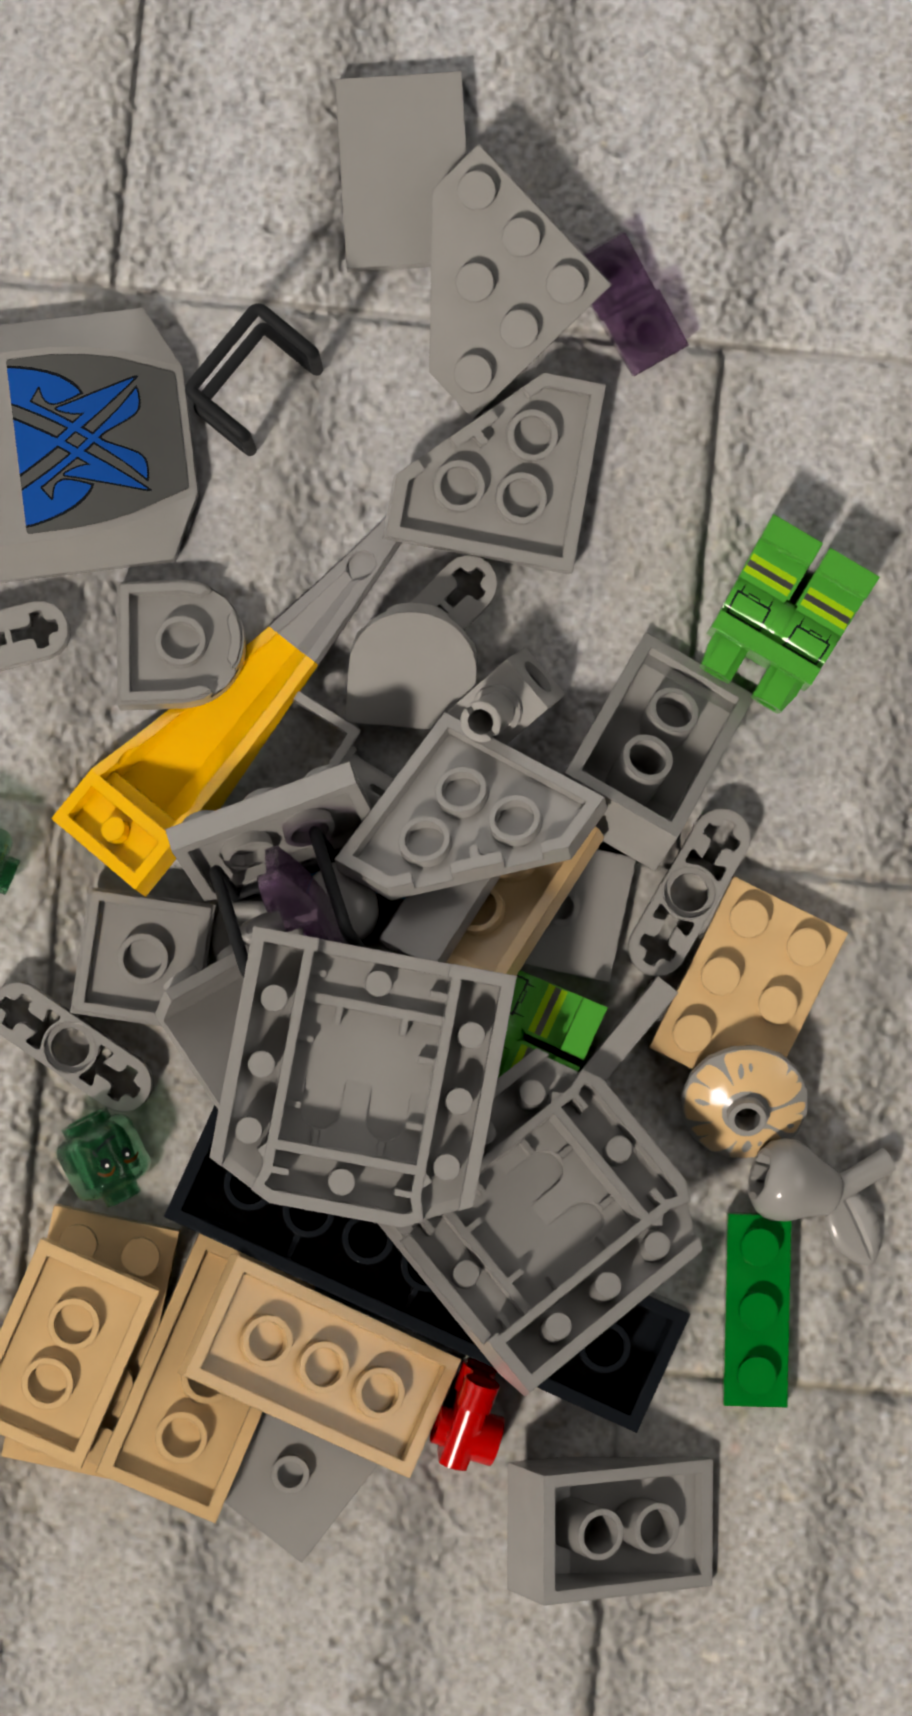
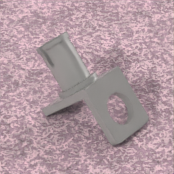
[447,648,565,745]
[293,691,394,807]

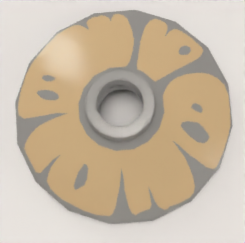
[681,1045,808,1159]

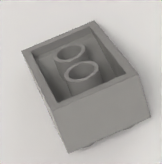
[563,632,753,871]
[507,1457,713,1606]

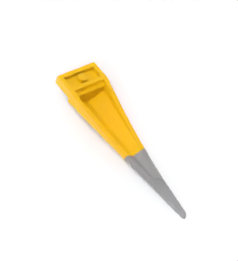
[51,518,402,897]

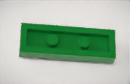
[722,1212,792,1408]

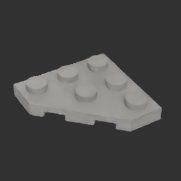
[429,144,613,418]
[382,372,606,574]
[334,712,607,901]

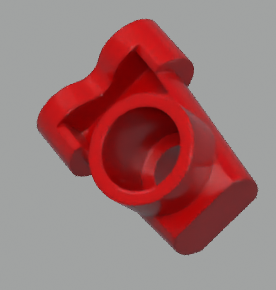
[430,1358,505,1471]

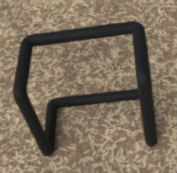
[185,303,323,456]
[209,826,366,978]

